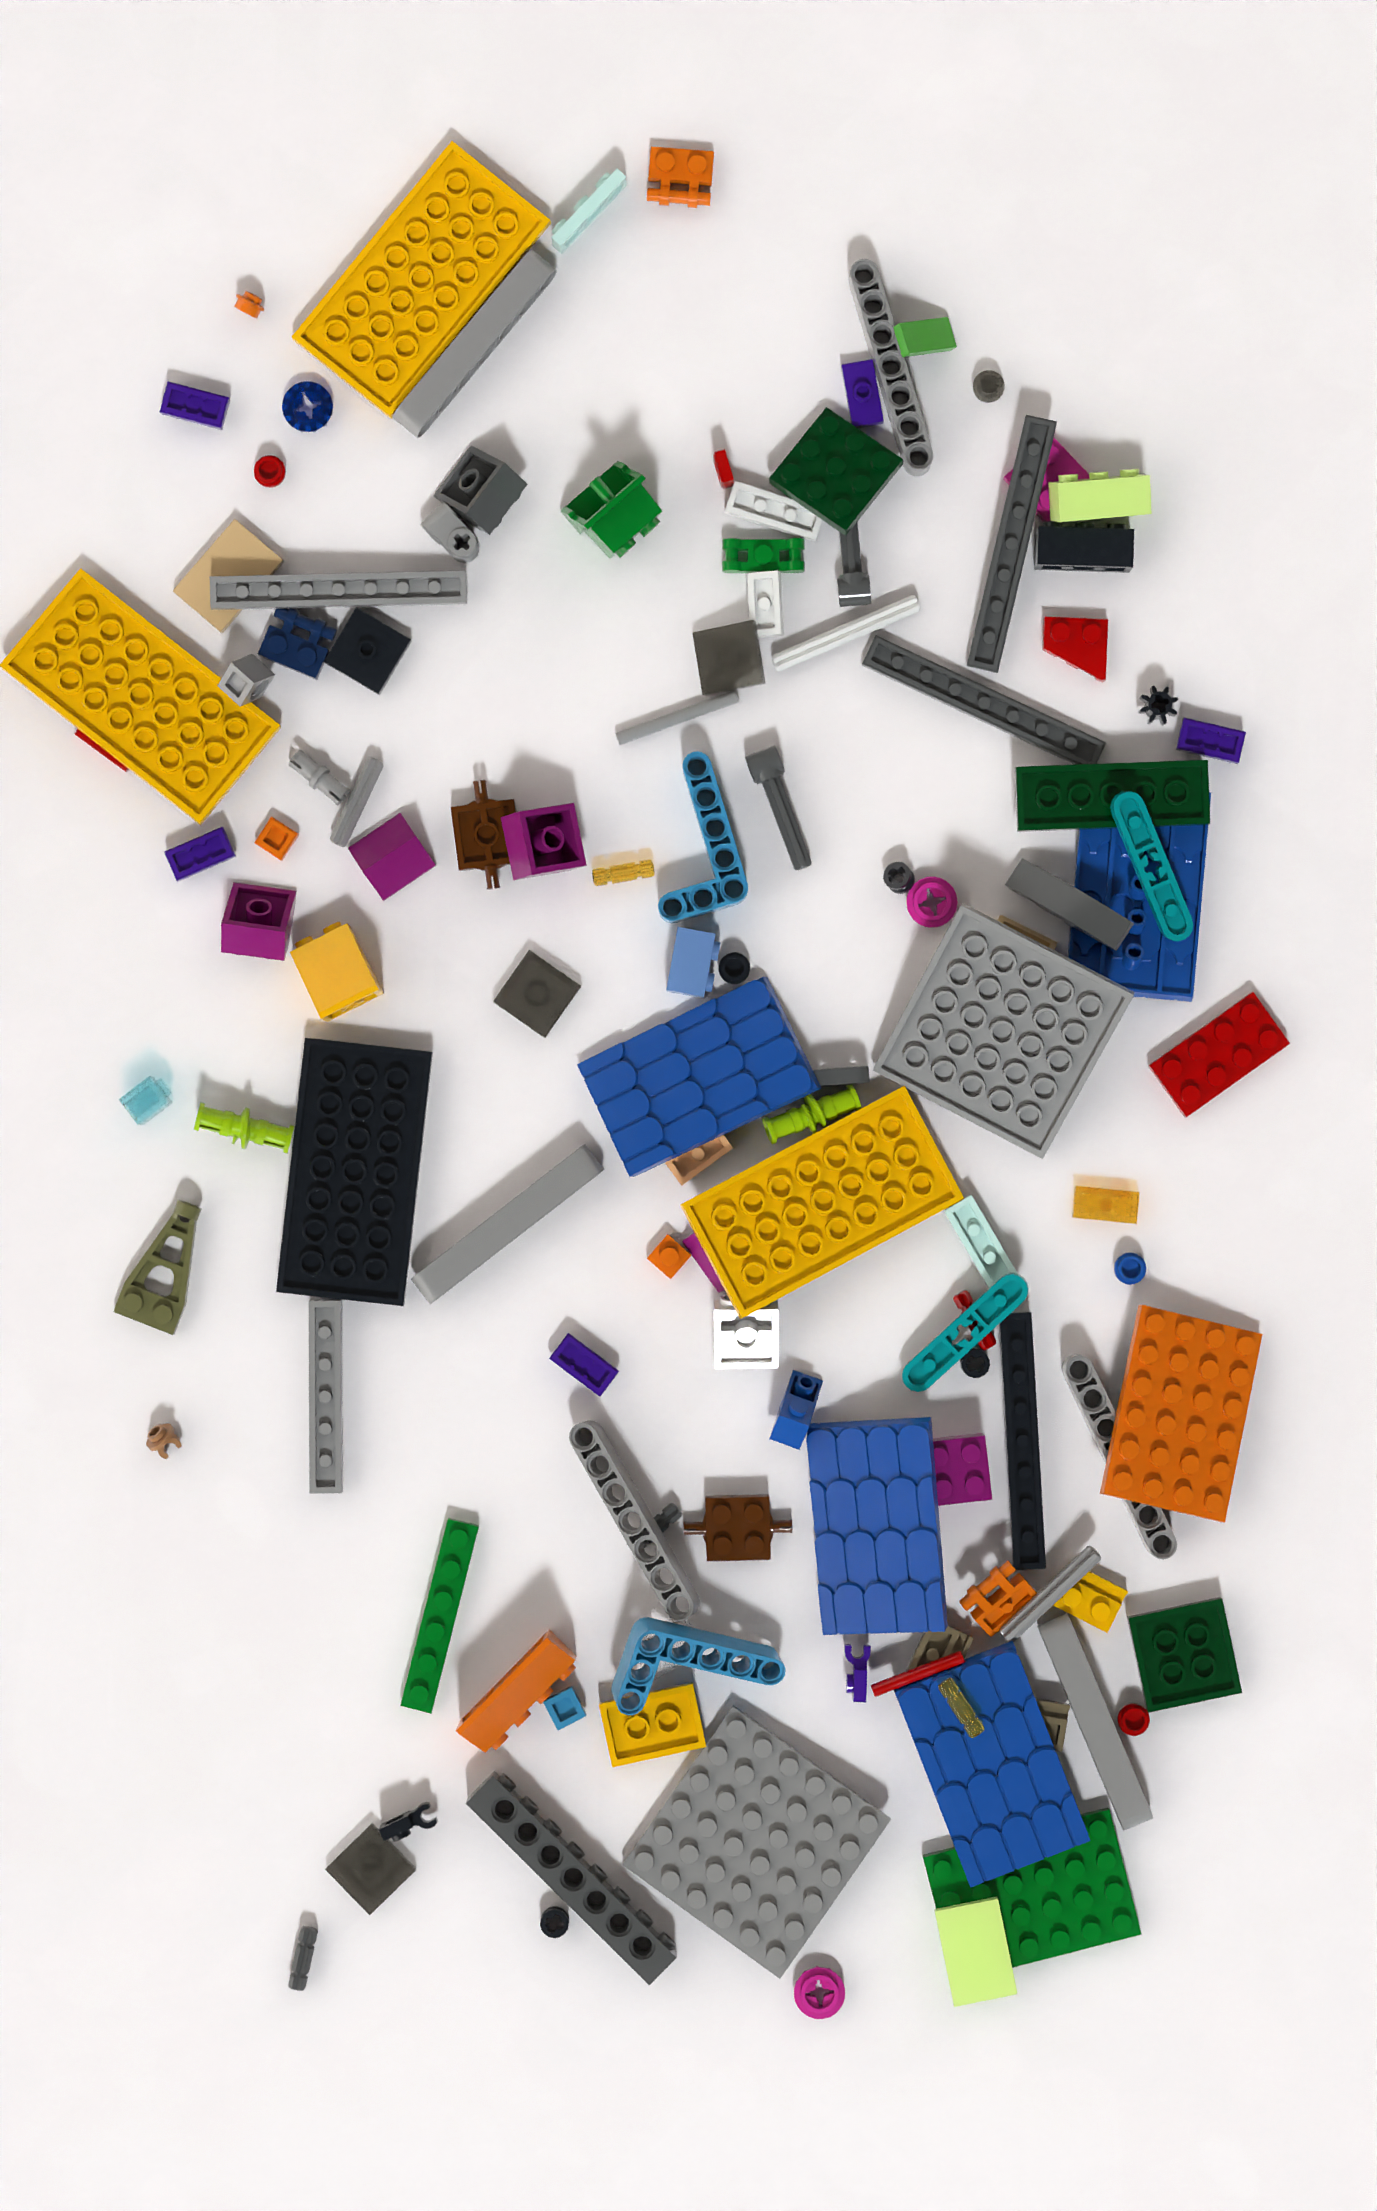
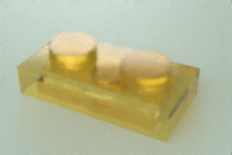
[1072,1186,1140,1224]

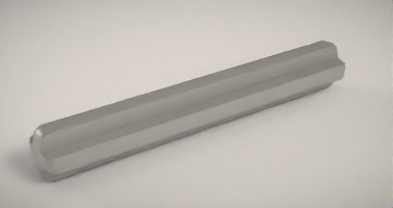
[1000,1546,1101,1642]

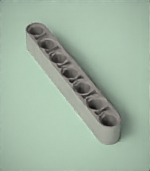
[393,250,557,438]
[849,259,933,476]
[411,1144,604,1304]
[1062,1354,1177,1560]
[569,1420,700,1621]
[1037,1613,1153,1831]

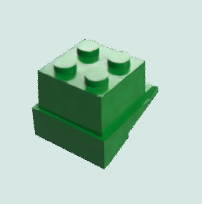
[560,461,662,558]

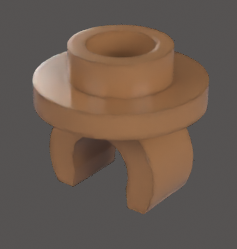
[146,1423,182,1459]

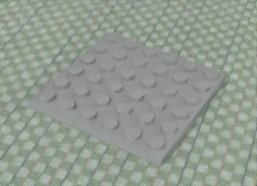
[873,903,1135,1159]
[623,1705,891,1979]

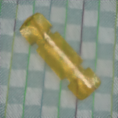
[592,859,655,886]
[938,1677,985,1738]

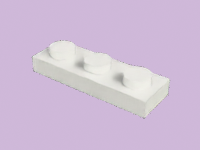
[725,481,823,542]

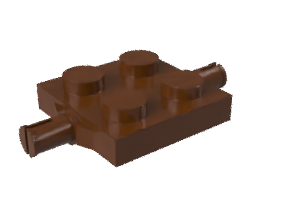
[451,780,516,890]
[683,1494,793,1561]

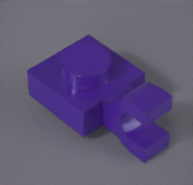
[844,1644,871,1703]

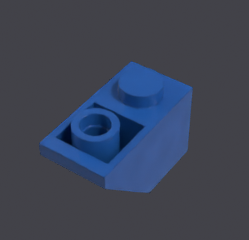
[769,1370,823,1450]

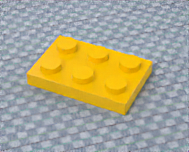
[599,1682,706,1767]

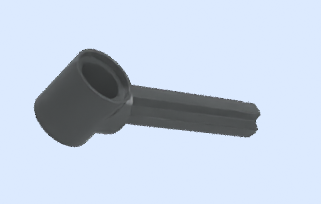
[837,521,871,607]
[745,745,812,870]

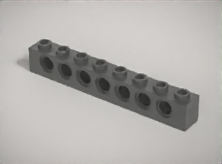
[466,1771,677,1986]

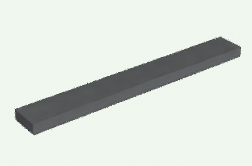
[967,415,1057,673]
[862,635,1106,765]

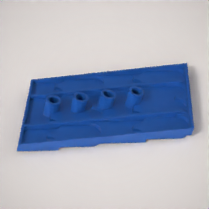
[1067,792,1211,1002]
[577,977,821,1177]
[806,1417,948,1635]
[894,1641,1091,1888]

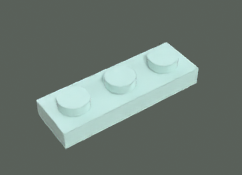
[551,168,627,254]
[943,1195,1018,1288]

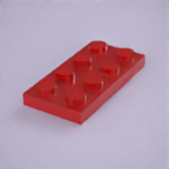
[1148,992,1290,1118]

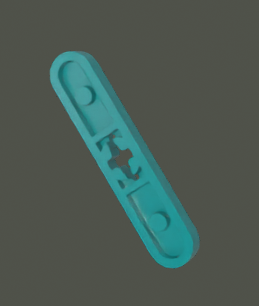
[1110,791,1193,941]
[902,1273,1029,1392]

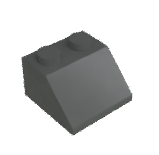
[433,445,528,535]

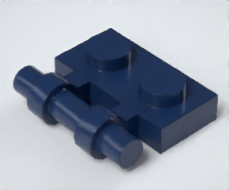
[257,608,337,680]

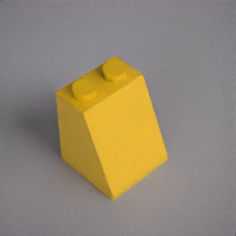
[290,921,384,1022]

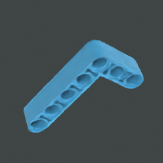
[658,751,748,923]
[611,1617,786,1715]

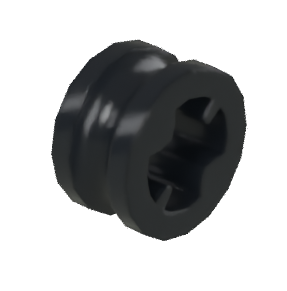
[883,862,915,894]
[960,1349,990,1378]
[540,1906,569,1938]

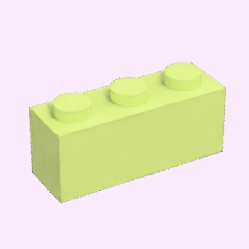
[1048,469,1152,522]

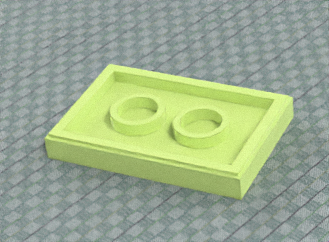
[934,1896,1017,2007]

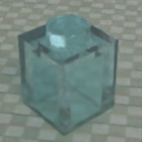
[119,1076,173,1126]

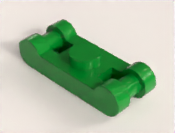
[722,538,805,573]

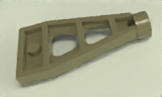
[113,1200,202,1335]

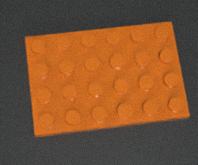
[1100,1305,1263,1523]

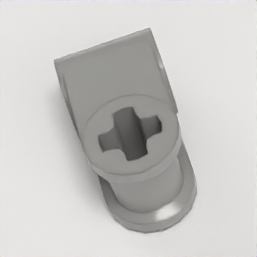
[420,502,479,563]

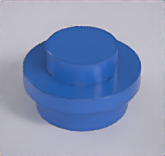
[1114,1253,1146,1285]

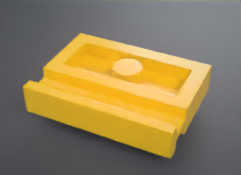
[1053,1562,1128,1633]

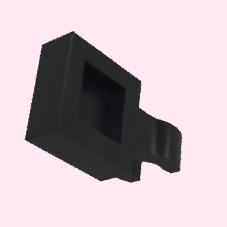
[378,1802,438,1842]

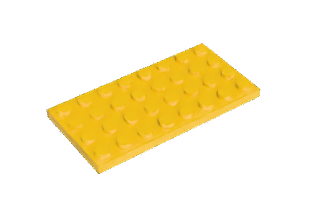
[292,141,551,419]
[0,568,281,826]
[680,1086,964,1319]

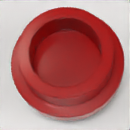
[254,455,286,488]
[1117,1703,1150,1736]

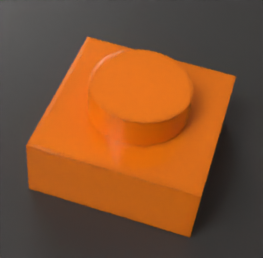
[647,1234,691,1279]

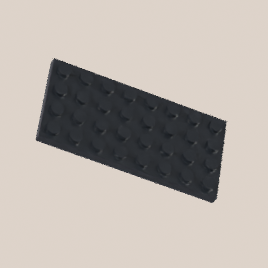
[276,1038,433,1306]

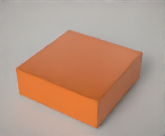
[254,816,299,861]

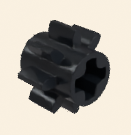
[1138,686,1178,726]

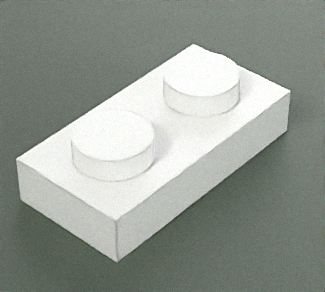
[747,570,784,638]

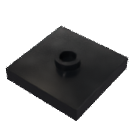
[324,607,412,696]

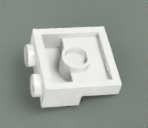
[714,1294,779,1369]

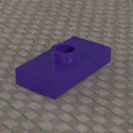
[841,359,884,428]
[159,381,230,430]
[1175,717,1246,764]
[164,826,236,882]
[549,1333,619,1397]

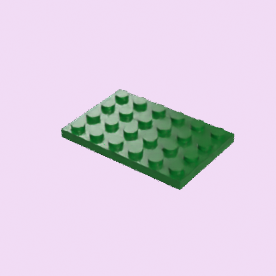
[922,1807,1142,1968]

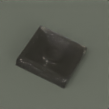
[692,620,766,696]
[493,950,582,1038]
[325,1823,417,1915]

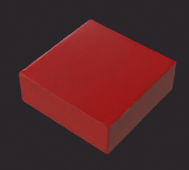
[713,449,734,489]

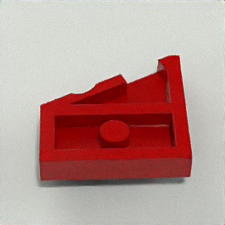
[1042,616,1108,682]

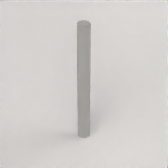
[615,690,739,745]

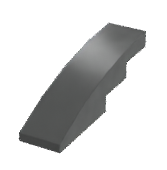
[1005,858,1134,951]

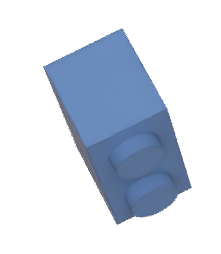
[666,927,721,998]

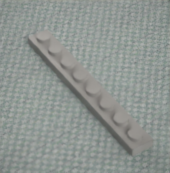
[209,571,467,610]

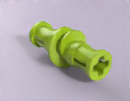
[762,1084,861,1144]
[194,1102,294,1153]

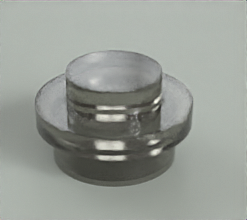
[973,370,1005,403]

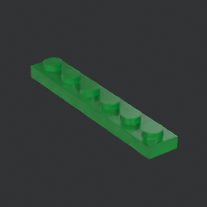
[400,1518,479,1714]

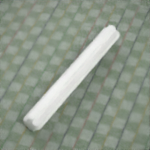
[772,595,921,671]

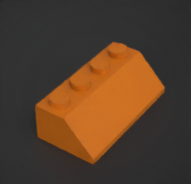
[456,1629,577,1753]

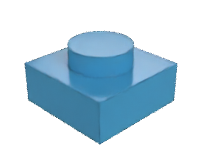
[543,1686,587,1730]

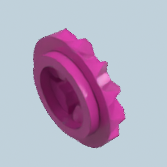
[907,877,958,928]
[794,1966,845,2019]

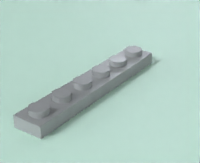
[308,1300,343,1494]

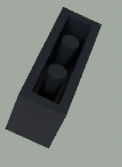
[1034,521,1134,573]

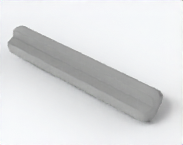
[330,757,384,847]

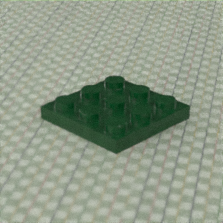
[769,407,903,536]
[1127,1597,1242,1713]

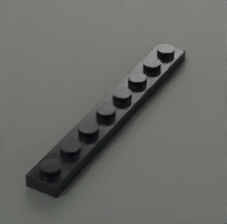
[999,1312,1046,1570]

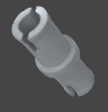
[288,750,350,805]

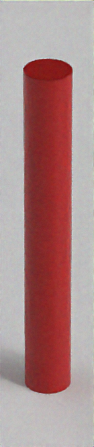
[871,1651,965,1697]

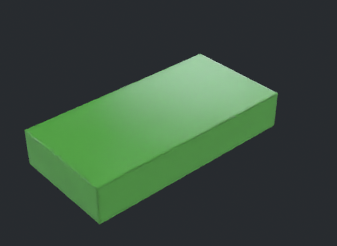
[893,317,957,357]

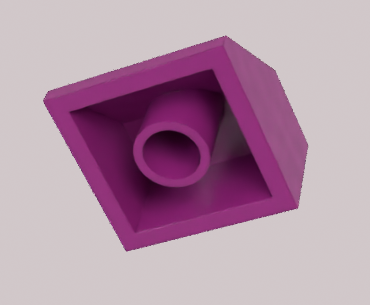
[221,882,297,961]

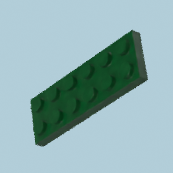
[1015,760,1210,832]

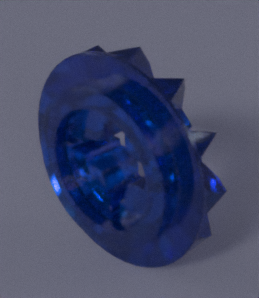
[282,381,333,433]

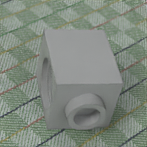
[217,654,275,707]

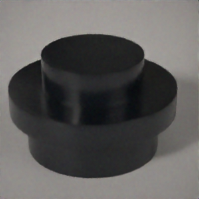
[718,952,750,984]

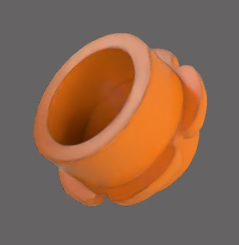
[234,291,264,319]

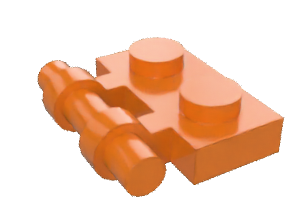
[647,146,714,208]
[959,1560,1037,1637]

